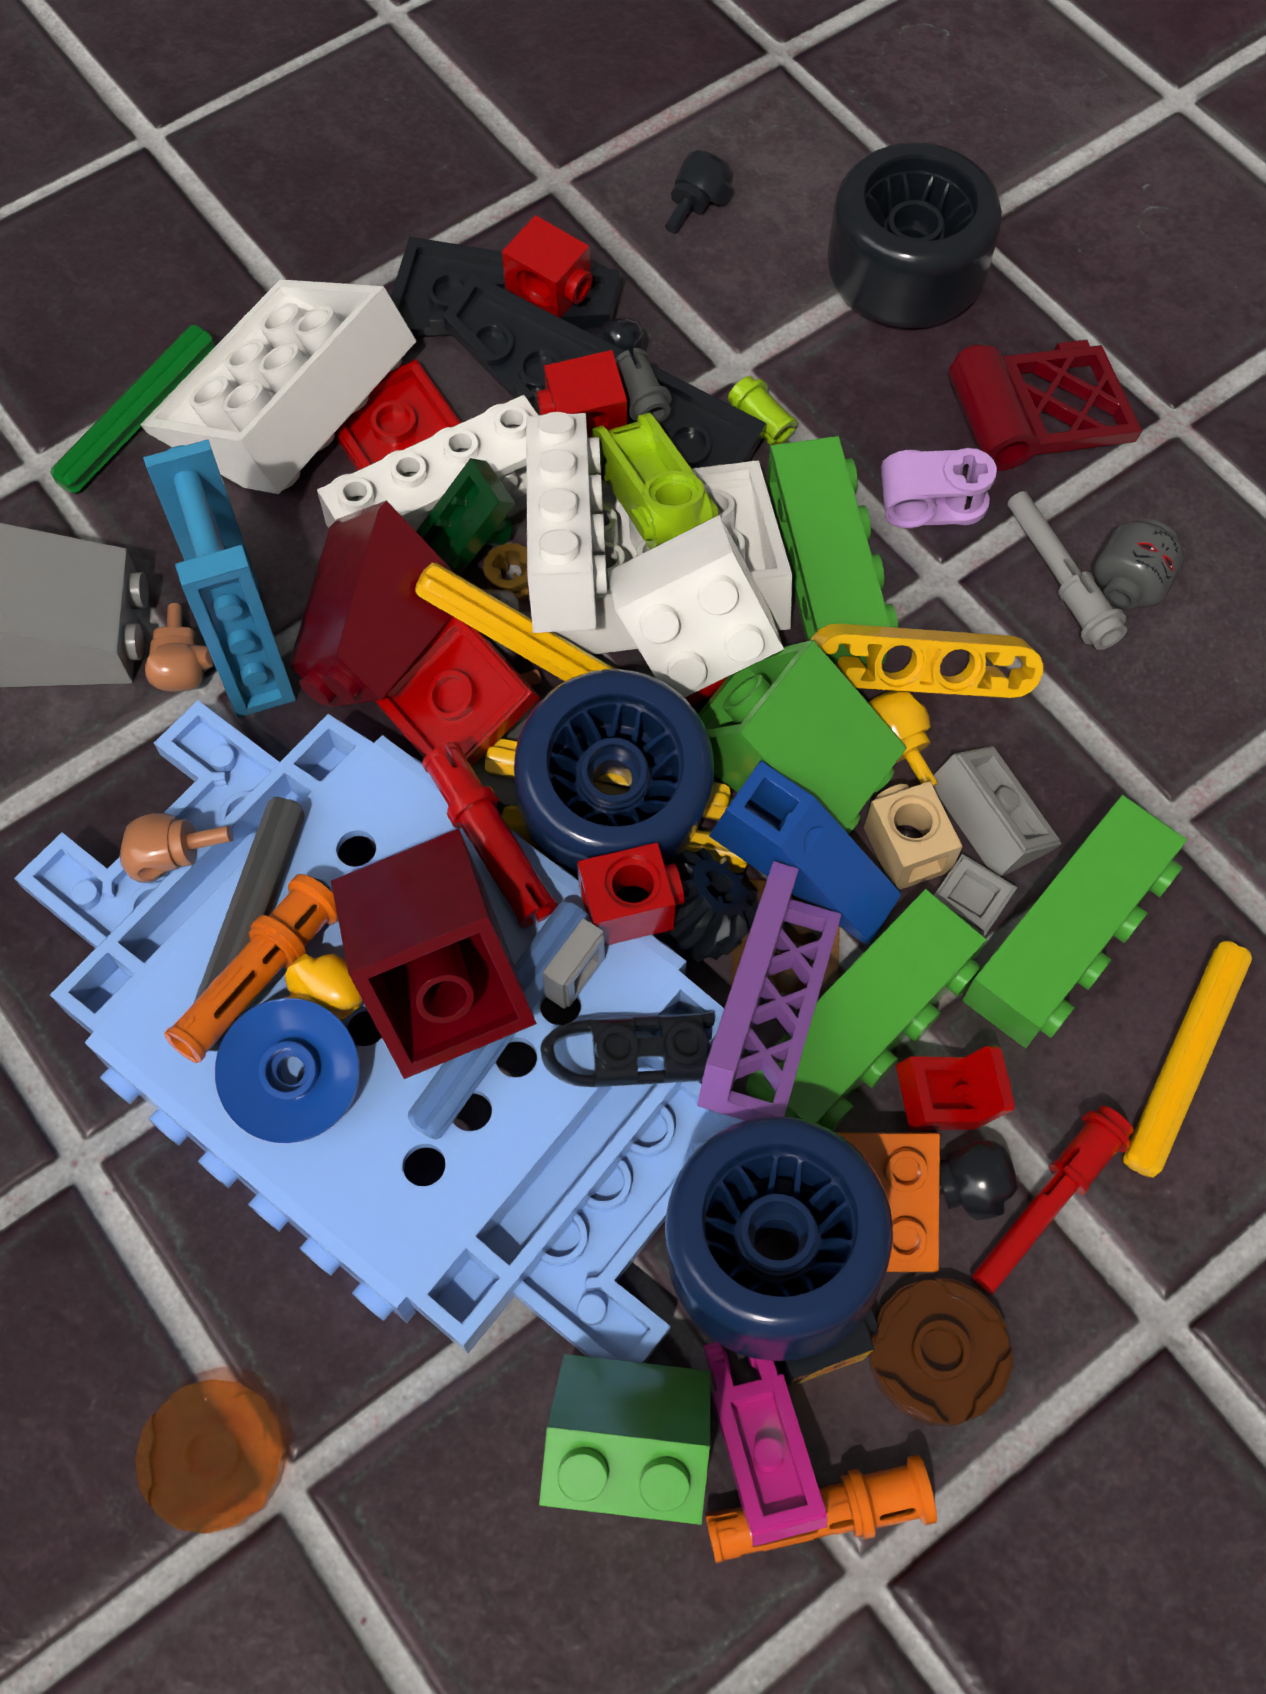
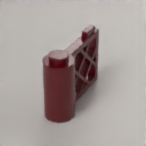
[948,340,1142,471]

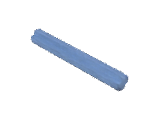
[408,901,591,1140]

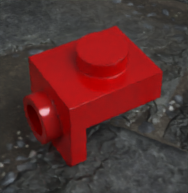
[896,1046,1015,1130]

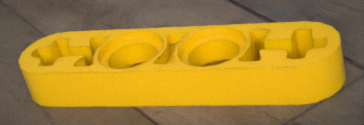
[810,624,1043,698]

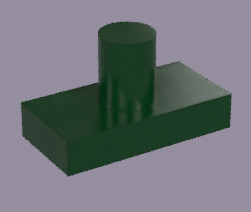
[416,458,516,576]

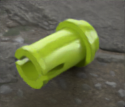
[727,376,798,447]

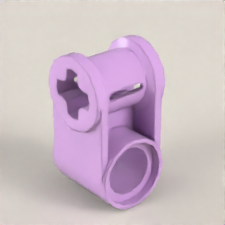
[881,448,997,528]

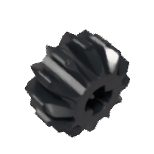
[644,848,756,963]

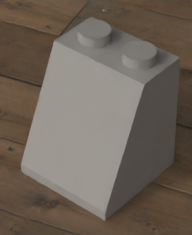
[0,523,149,687]

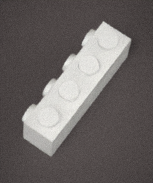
[317,395,538,531]
[526,412,607,633]

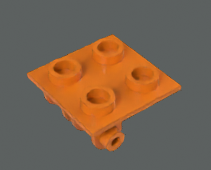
[835,1132,940,1272]

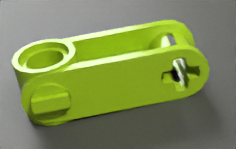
[591,413,718,550]

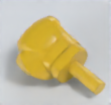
[869,690,938,787]
[285,953,363,1021]

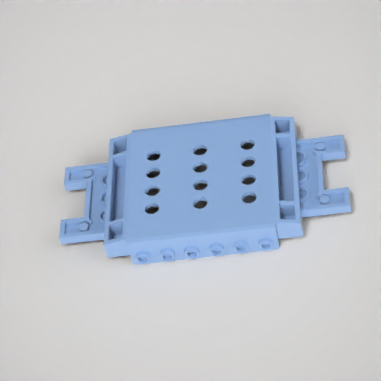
[14,700,744,1363]

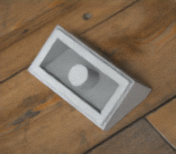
[934,746,1062,877]

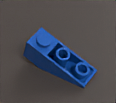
[709,760,901,946]

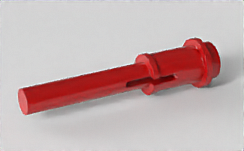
[971,1105,1134,1294]

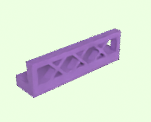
[697,861,841,1121]

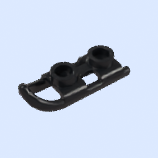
[540,1013,714,1087]

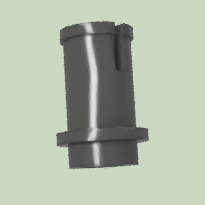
[615,348,672,423]

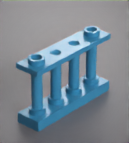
[143,439,296,718]

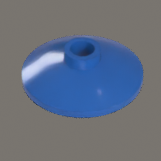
[215,998,360,1143]

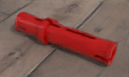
[422,742,558,928]

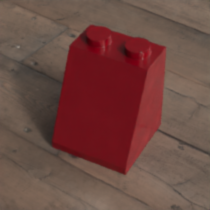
[289,500,454,707]
[331,828,537,1079]

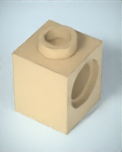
[864,781,963,890]

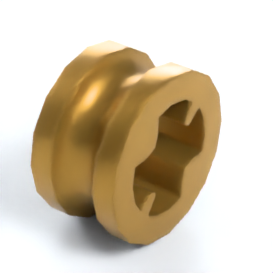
[483,543,529,601]

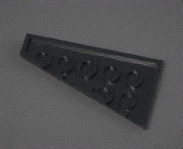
[443,273,766,480]

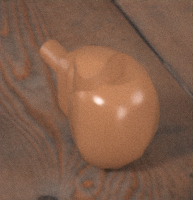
[145,603,213,692]
[120,813,234,883]

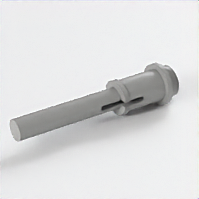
[1008,491,1127,650]

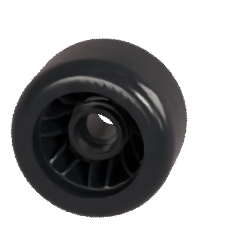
[828,142,1002,328]

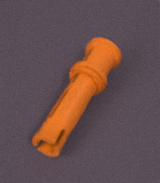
[164,874,338,1063]
[705,1454,937,1563]

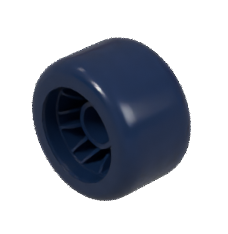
[514,669,714,874]
[665,1116,893,1361]

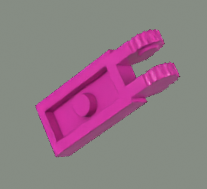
[704,1342,827,1547]

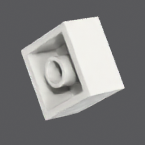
[607,515,784,697]

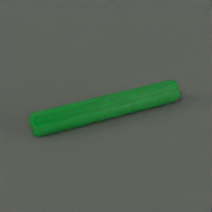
[50,325,215,494]

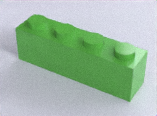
[766,436,898,667]
[962,794,1188,1049]
[745,889,987,1131]

